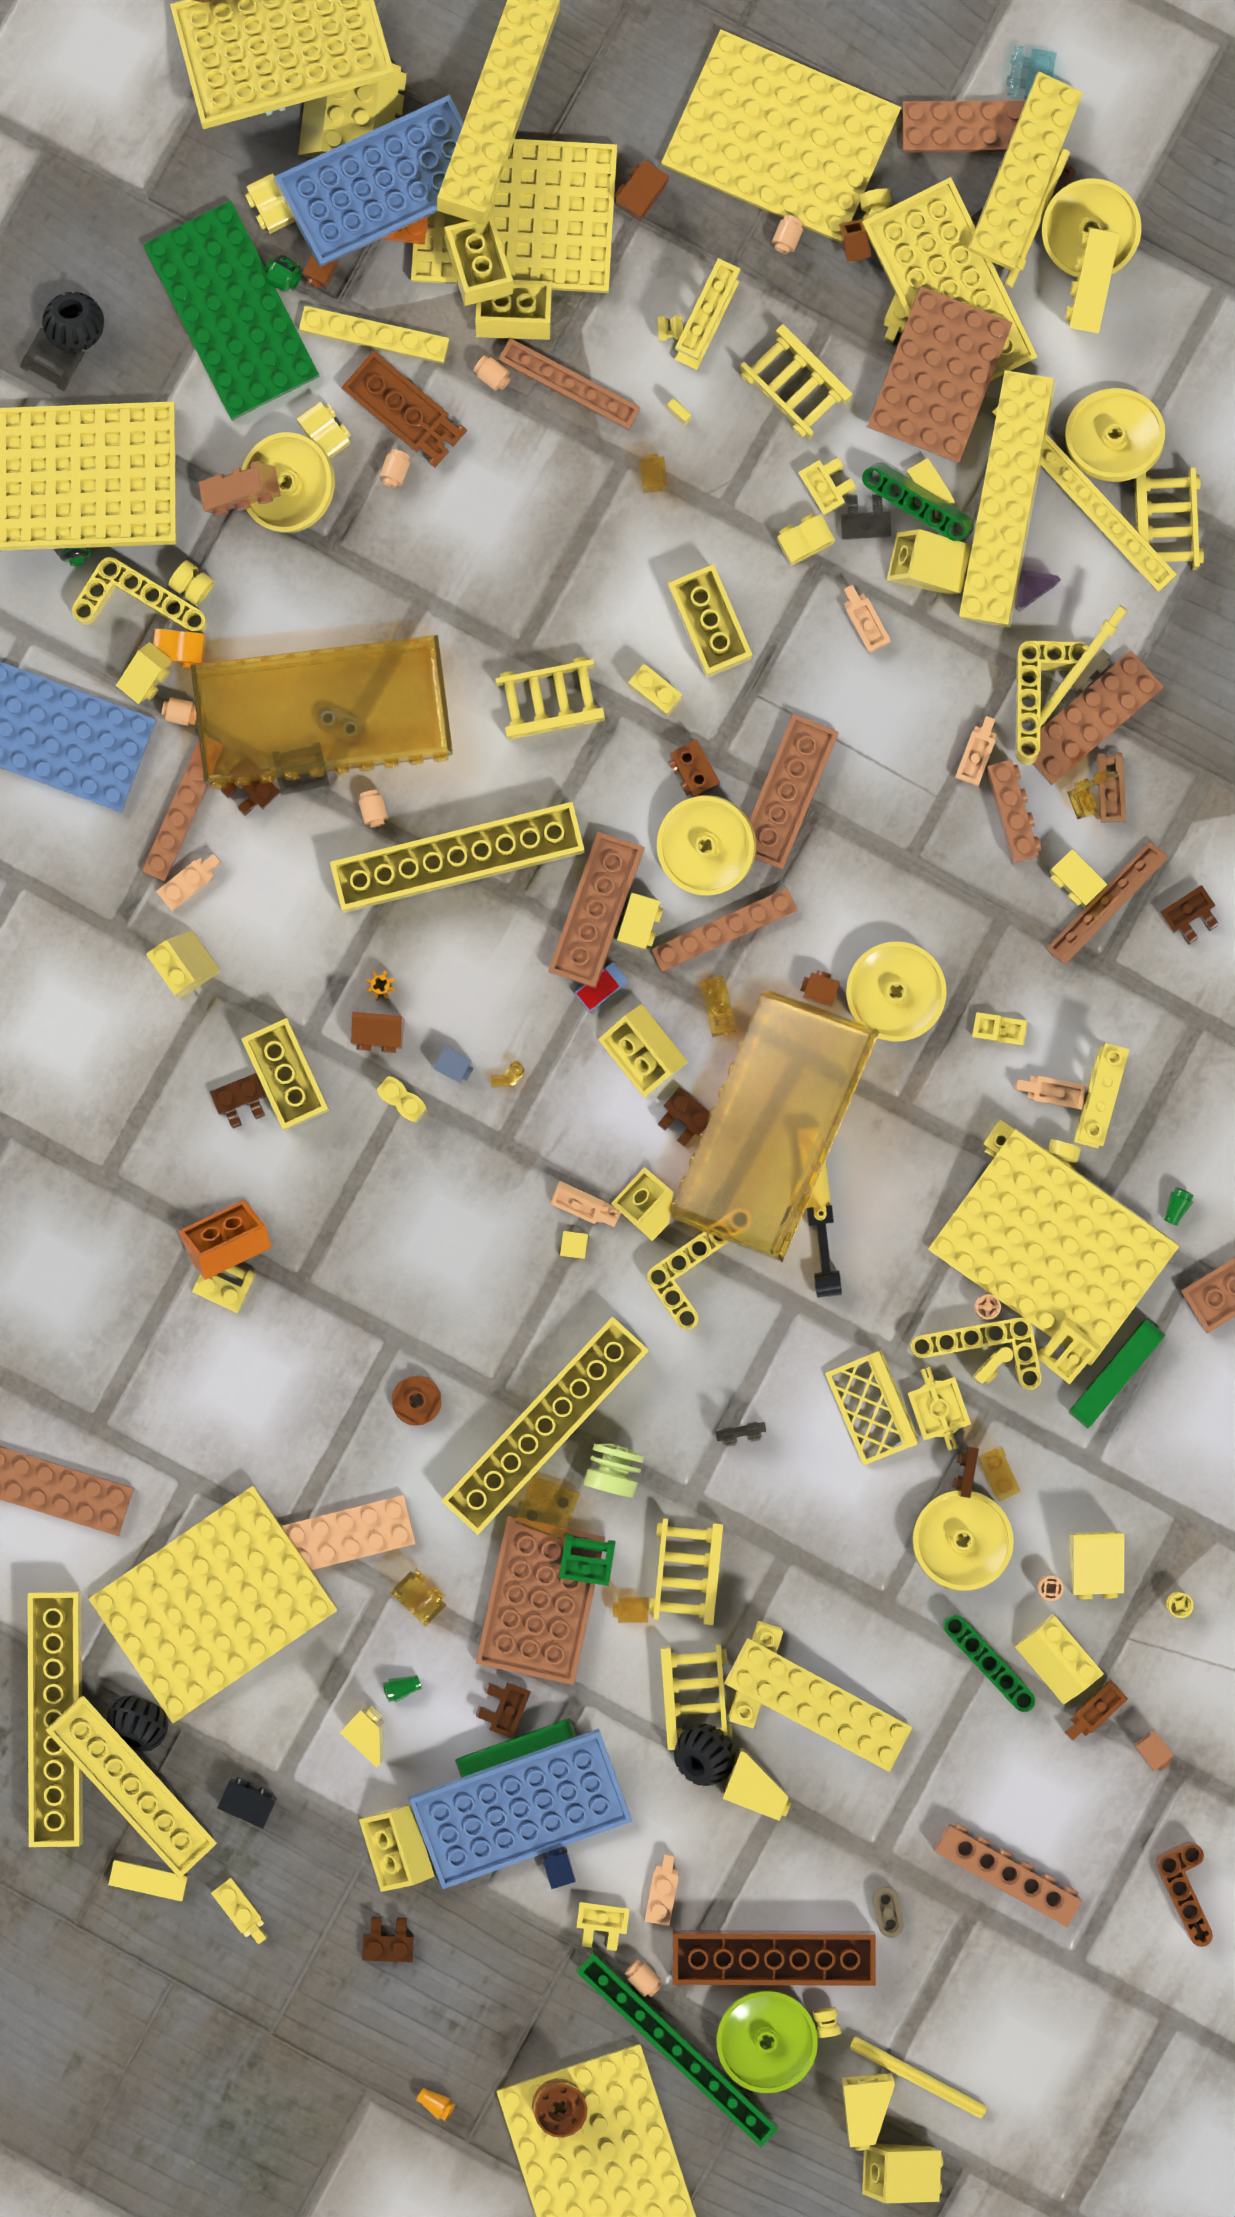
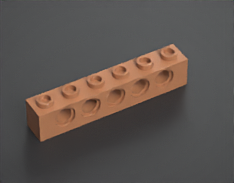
[934,1822,1082,1927]

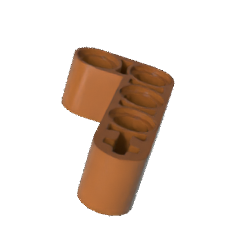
[1156,1841,1213,1947]

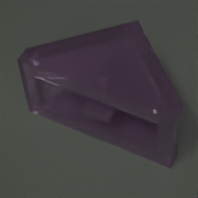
[1016,570,1061,612]

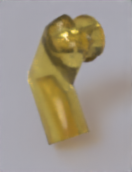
[491,1061,524,1087]

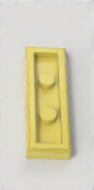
[108,1859,188,1901]

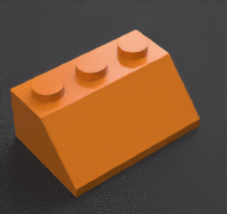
[178,1200,272,1280]

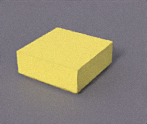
[667,399,691,426]
[560,1231,588,1259]

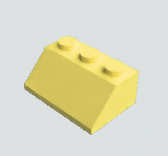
[475,280,552,340]
[598,1004,688,1098]
[1014,1614,1104,1705]
[340,1705,384,1768]
[359,1804,435,1892]

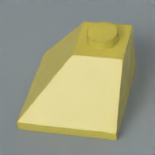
[611,1167,673,1241]

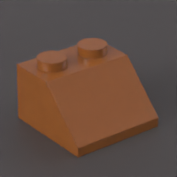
[351,1012,405,1053]

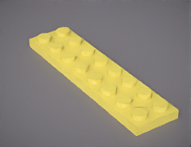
[967,72,1083,271]
[724,1638,913,1772]
[45,1696,217,1878]

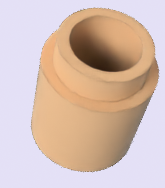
[772,215,803,254]
[473,355,511,391]
[379,449,410,488]
[161,697,199,726]
[358,789,388,828]
[624,1959,661,1997]

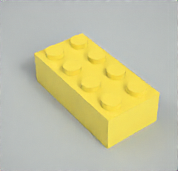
[1064,227,1120,333]
[668,564,753,679]
[241,1018,330,1131]

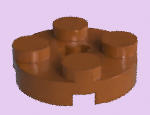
[392,1376,442,1426]

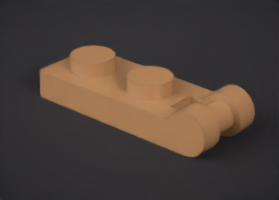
[1097,752,1126,823]

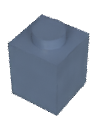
[433,1046,474,1084]

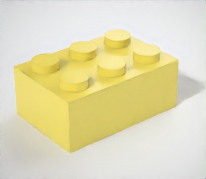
[445,215,513,306]

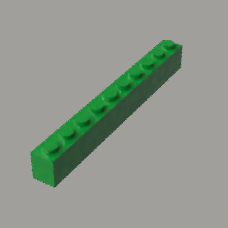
[576,1950,778,2148]

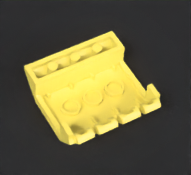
[298,63,407,158]

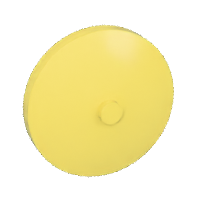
[1042,178,1141,277]
[1065,388,1165,482]
[241,432,335,533]
[657,795,756,896]
[846,942,947,1042]
[912,1491,1014,1592]

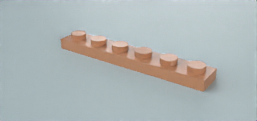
[498,338,641,431]
[142,735,224,882]
[1046,842,1168,965]
[651,888,798,972]

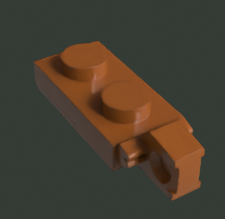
[1064,1680,1128,1741]

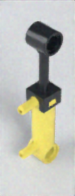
[797,1126,842,1298]

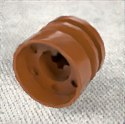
[532,2078,588,2138]

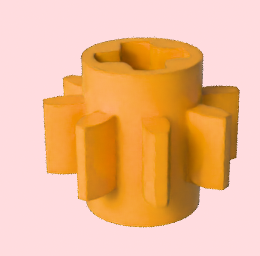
[366,970,396,1001]

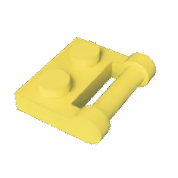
[192,1266,256,1313]
[1037,1318,1101,1385]
[971,1347,1013,1384]

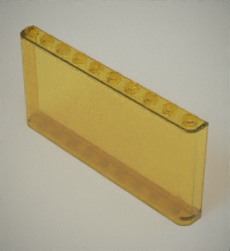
[190,635,453,789]
[669,990,879,1262]

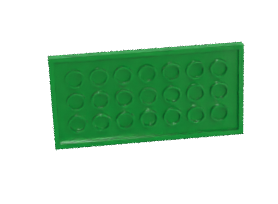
[143,200,320,421]

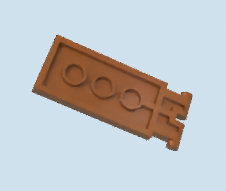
[341,350,467,468]

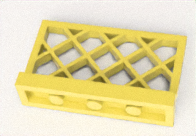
[825,1349,920,1466]

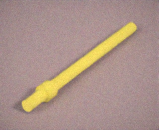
[1003,148,1070,288]
[1031,605,1128,728]

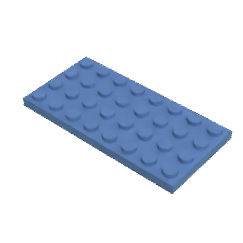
[273,95,464,267]
[0,662,157,813]
[409,1729,632,1889]

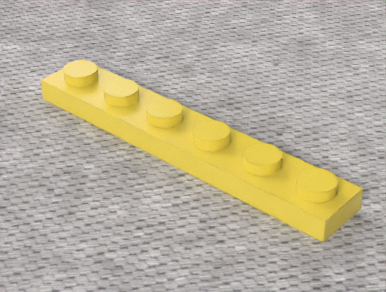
[299,306,449,364]

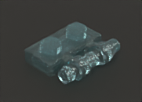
[1006,45,1057,99]

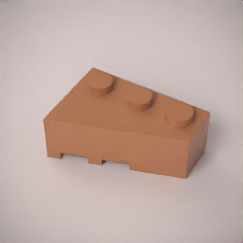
[198,461,281,516]

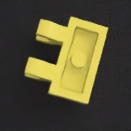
[798,457,856,516]
[576,1902,630,1951]

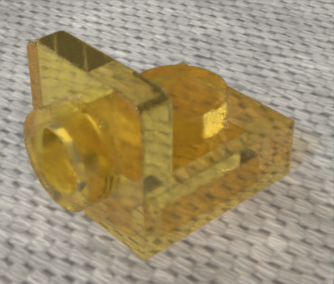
[613,1597,648,1623]

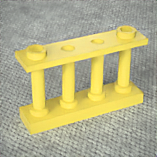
[675,258,741,371]
[740,324,853,440]
[1134,468,1204,572]
[495,657,605,740]
[1073,1043,1130,1149]
[649,1518,723,1625]
[728,1620,783,1729]
[661,1643,733,1750]

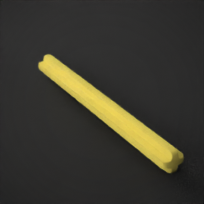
[850,2037,987,2118]

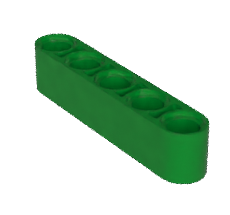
[862,463,974,541]
[1068,1318,1166,1429]
[943,1614,1036,1712]
[455,1718,577,1778]

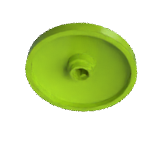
[716,1990,818,2093]

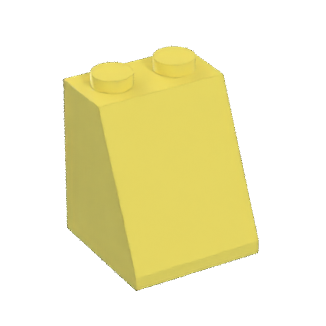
[886,529,971,595]
[146,930,221,1000]
[1069,1532,1124,1599]
[722,1747,791,1821]
[841,2073,895,2151]
[862,2143,943,2203]

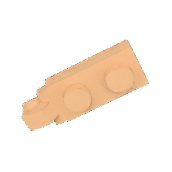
[843,585,891,654]
[955,716,996,787]
[156,854,221,911]
[1015,1076,1087,1110]
[550,1181,621,1227]
[645,1854,679,1926]

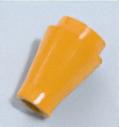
[416,2088,456,2121]

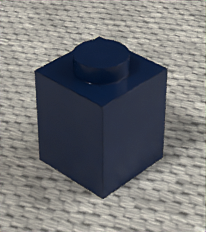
[543,1848,576,1889]

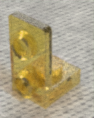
[1067,770,1119,820]
[700,976,736,1037]
[977,1446,1020,1501]

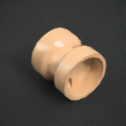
[974,1294,1001,1320]
[1037,1575,1064,1601]

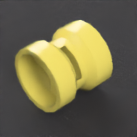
[657,314,683,342]
[1166,1592,1193,1618]
[812,2007,841,2038]

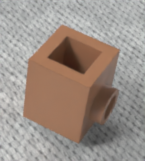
[1133,1730,1174,1771]

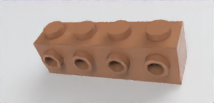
[986,759,1042,865]

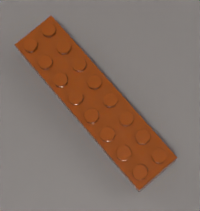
[673,1930,876,1986]

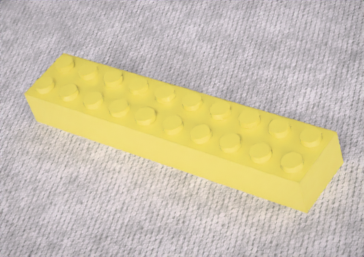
[437,0,561,225]
[959,370,1056,628]
[330,802,585,913]
[441,1316,649,1535]
[28,1591,83,1847]

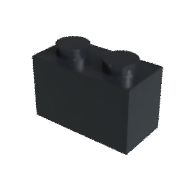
[217,1777,277,1829]

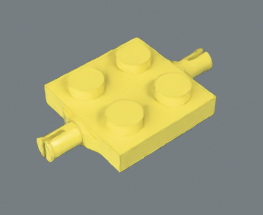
[907,1367,971,1451]

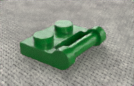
[559,1533,616,1586]

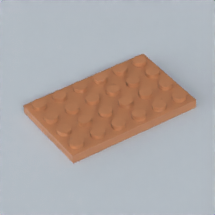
[866,286,1013,463]
[476,1516,605,1685]

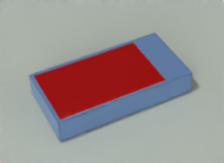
[574,962,629,1013]

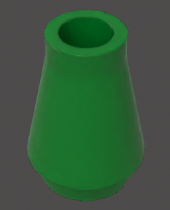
[1164,1187,1194,1226]
[383,1675,422,1703]

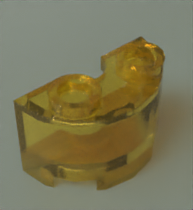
[390,1569,446,1627]

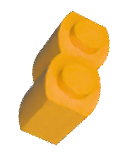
[153,629,206,670]

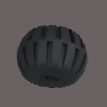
[42,291,104,352]
[106,1696,168,1751]
[674,1724,735,1786]

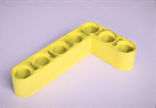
[72,557,207,633]
[1016,641,1088,765]
[647,1209,752,1330]
[910,1318,1041,1389]

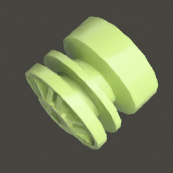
[584,1443,644,1498]

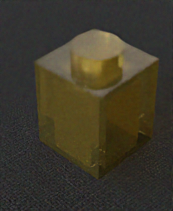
[639,454,668,493]

